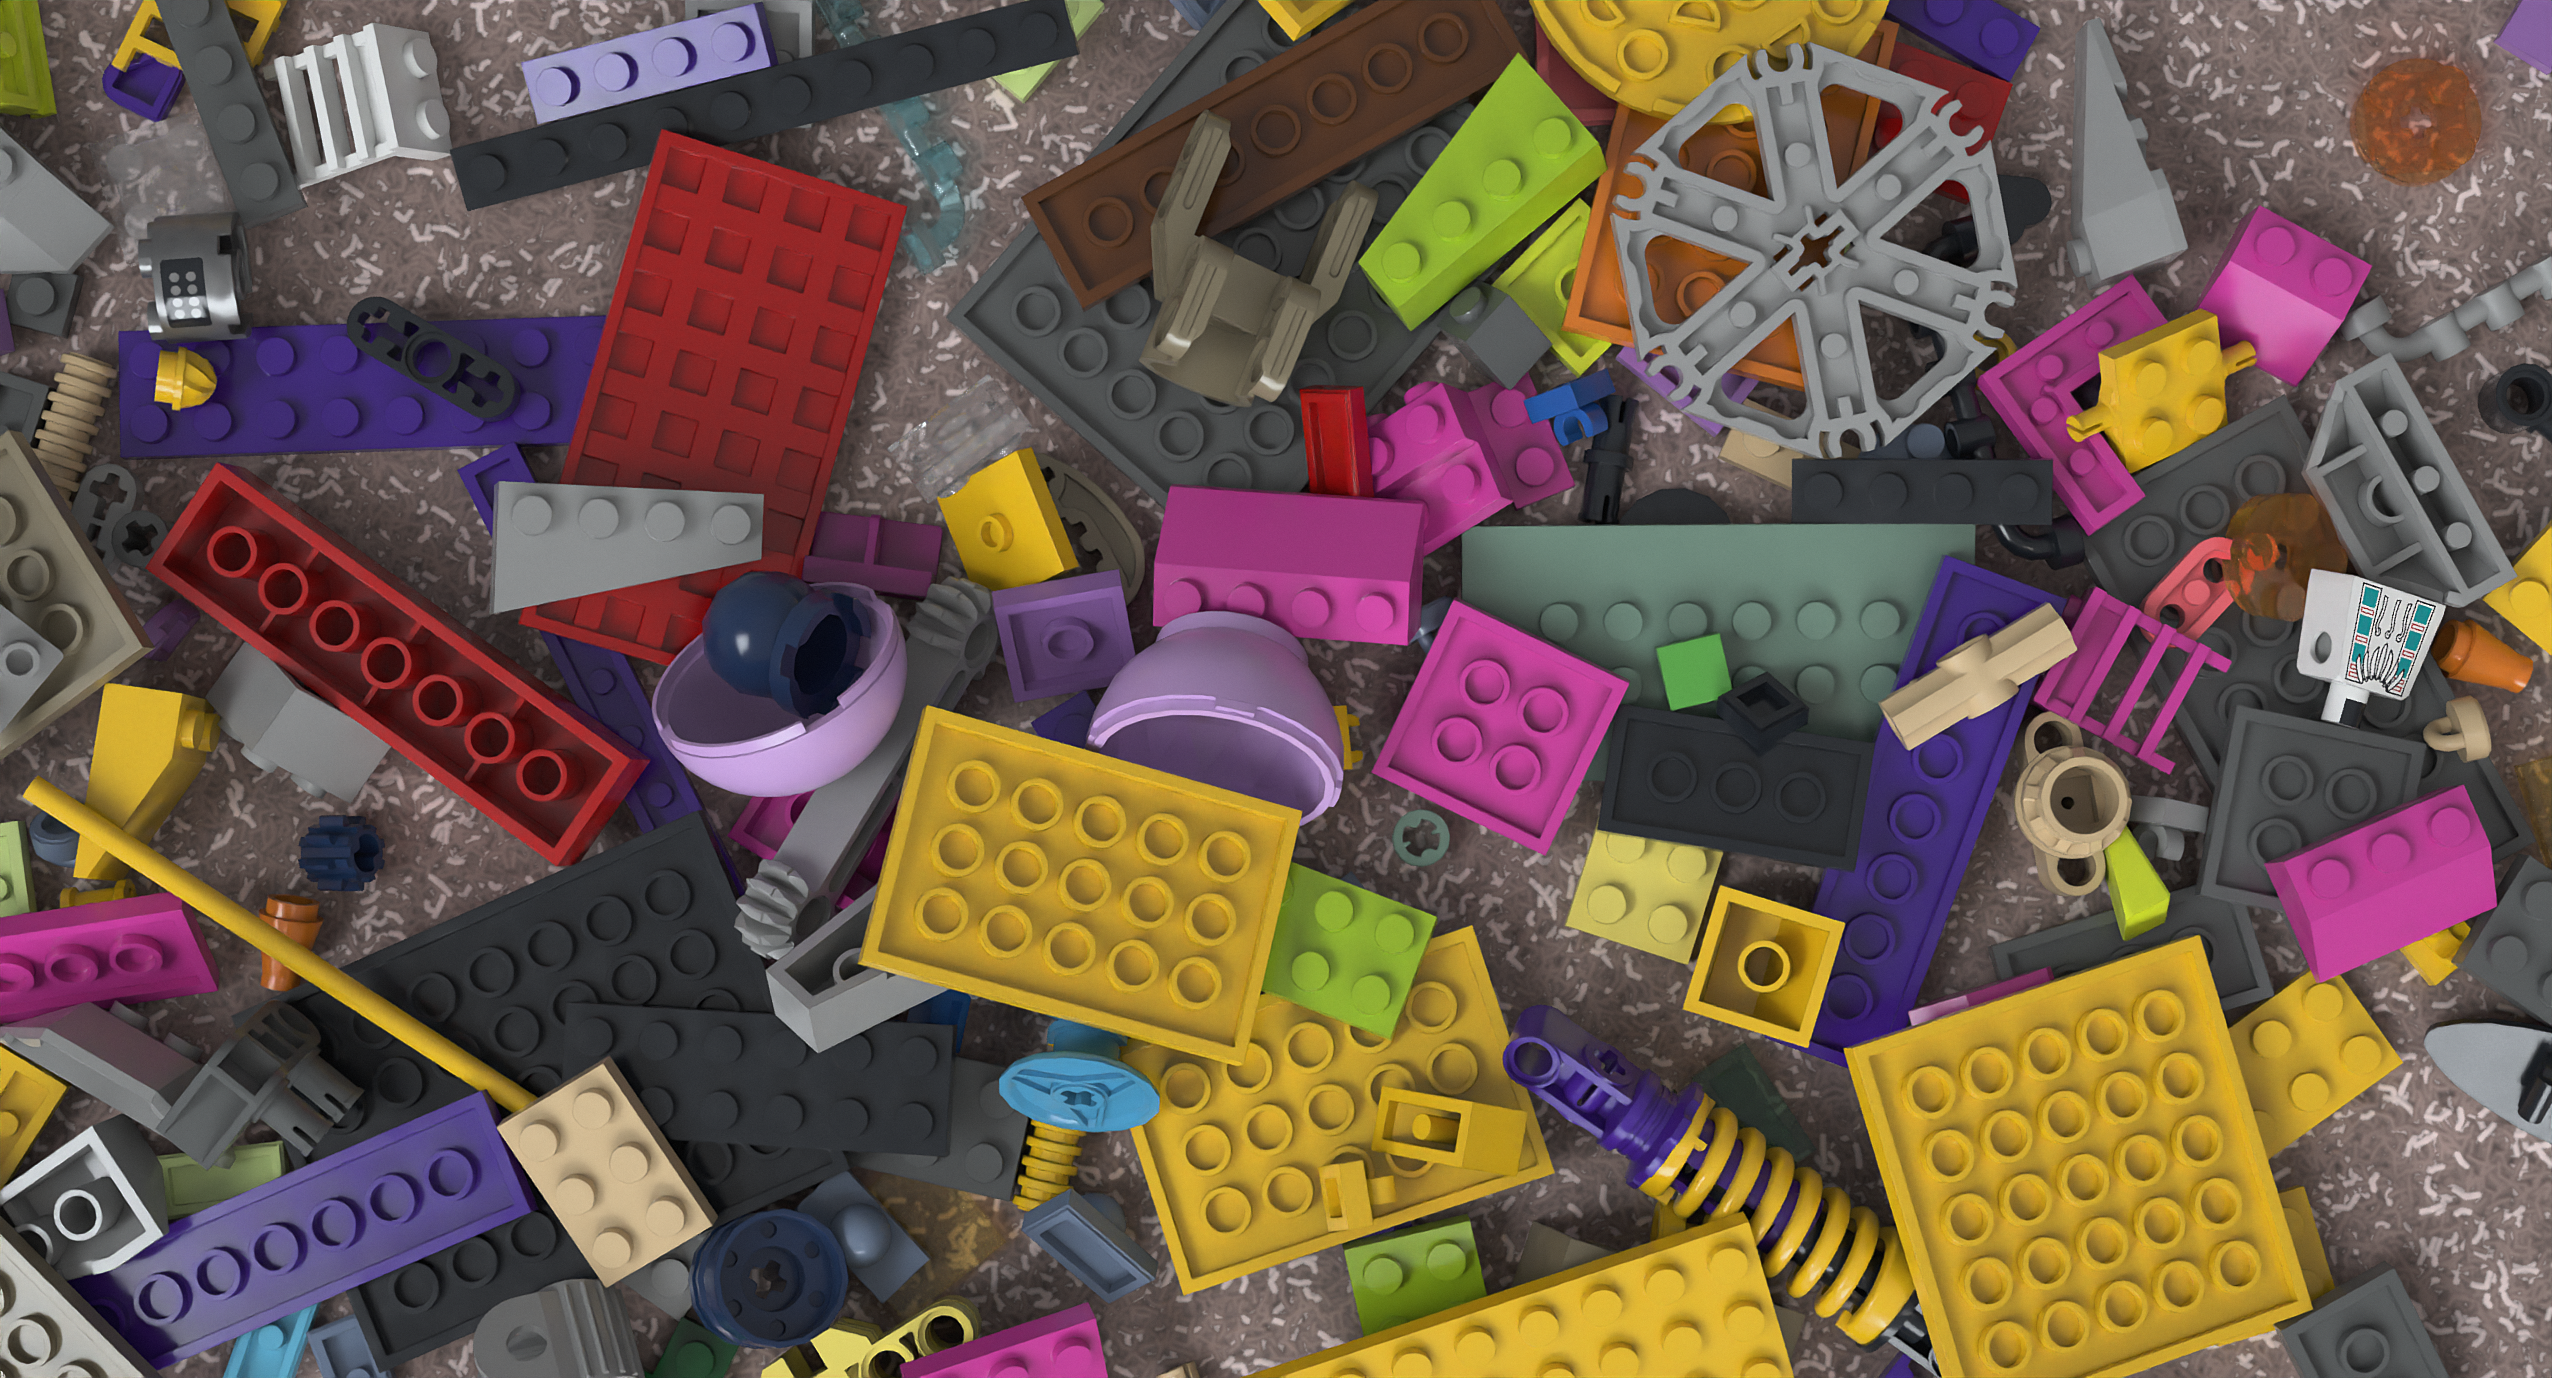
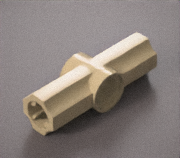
[1878,602,2078,751]

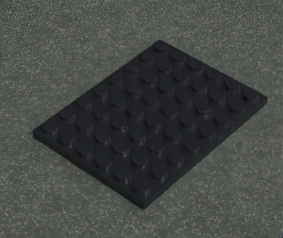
[231,810,855,1373]

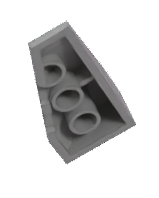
[2066,17,2189,290]
[0,1113,169,1281]

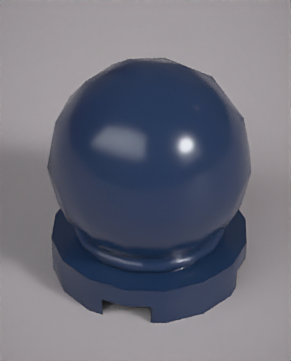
[702,571,872,719]

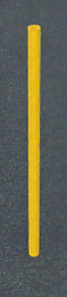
[23,775,538,1113]

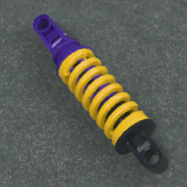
[1503,1005,1942,1378]

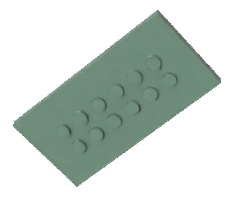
[1461,523,1976,781]

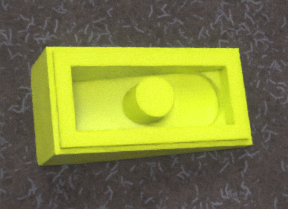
[2103,825,2171,941]

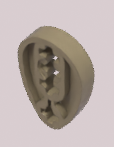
[1034,453,1146,609]

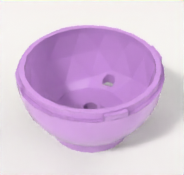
[1085,611,1344,826]

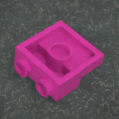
[1366,381,1514,557]

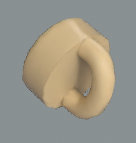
[2423,695,2491,763]

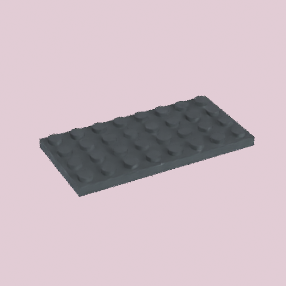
[2062,394,2537,964]

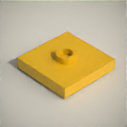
[936,447,1079,591]

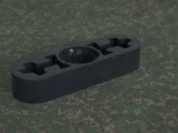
[347,296,521,422]

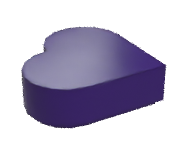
[102,48,186,127]

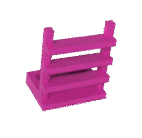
[2029,587,2232,775]

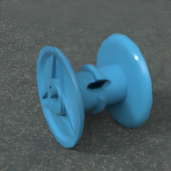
[999,1014,1160,1132]

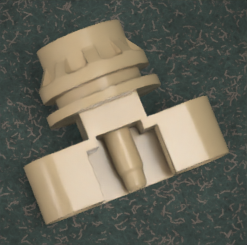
[2014,711,2132,897]

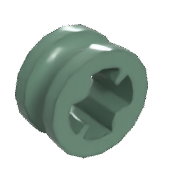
[1392,809,1450,867]

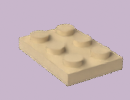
[496,1055,718,1288]

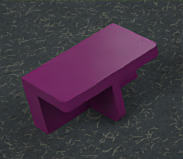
[801,511,943,601]

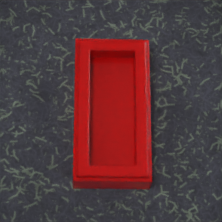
[1299,385,1374,498]

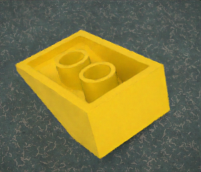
[73,683,221,881]

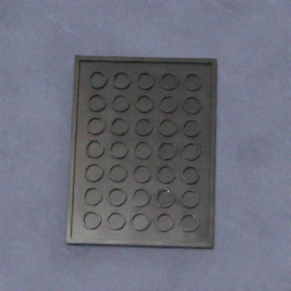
[946,0,1521,510]

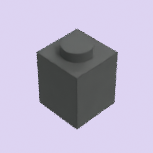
[1436,279,1552,391]

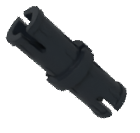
[1577,394,1639,524]

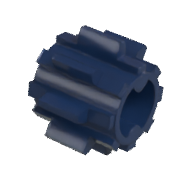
[298,815,385,891]

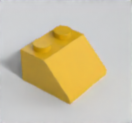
[1683,885,1846,1048]

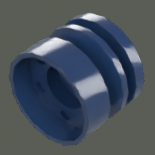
[688,1208,849,1349]

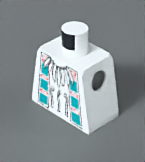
[2297,569,2446,729]

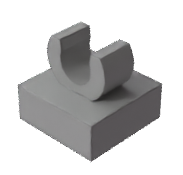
[2128,795,2209,861]

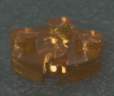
[2350,58,2482,187]
[2222,492,2348,622]

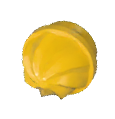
[154,346,217,411]

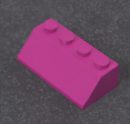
[1153,484,1425,646]

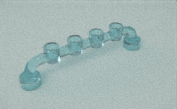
[816,0,966,276]

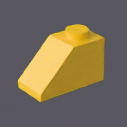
[1371,1086,1528,1177]

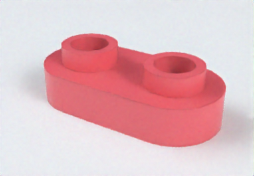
[2139,537,2251,649]

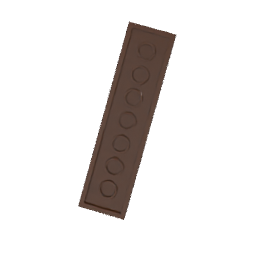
[1021,0,1530,312]

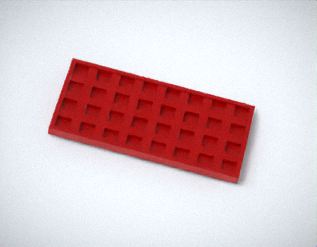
[518,129,908,667]

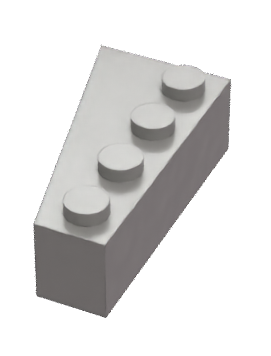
[489,481,764,615]
[765,883,949,1053]

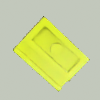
[0,0,57,119]

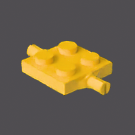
[2066,308,2257,474]

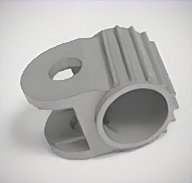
[473,1279,645,1378]

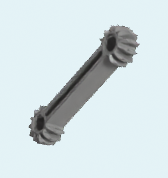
[734,576,1001,960]

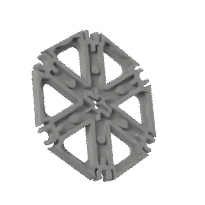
[1609,42,2018,459]

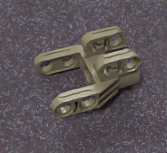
[1139,109,1379,407]

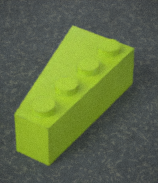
[1358,52,1608,331]

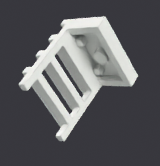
[263,23,452,189]

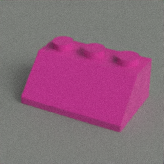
[2264,784,2497,983]

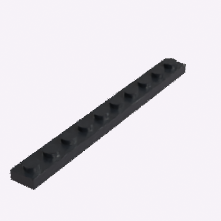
[449,0,1080,211]

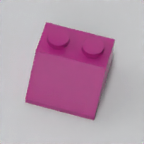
[2192,205,2372,388]

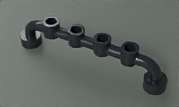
[1907,215,2085,571]

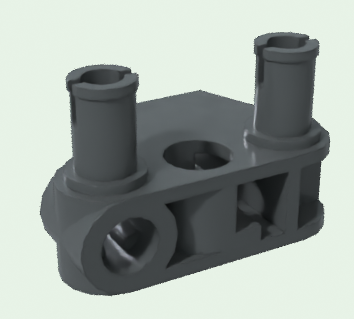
[155,1000,365,1171]

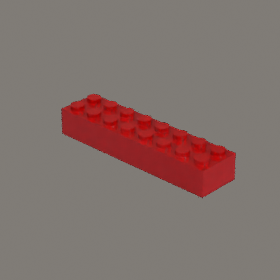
[145,462,651,867]

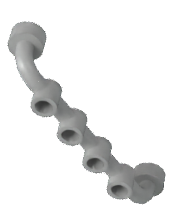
[2339,252,2552,363]

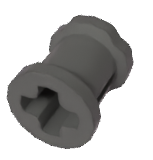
[111,510,174,572]

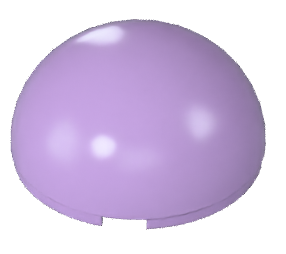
[652,582,907,797]

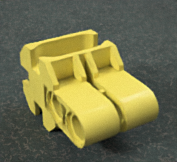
[761,1295,982,1378]

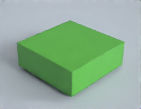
[1655,632,1732,711]

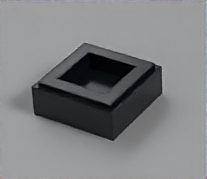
[1716,671,1810,750]

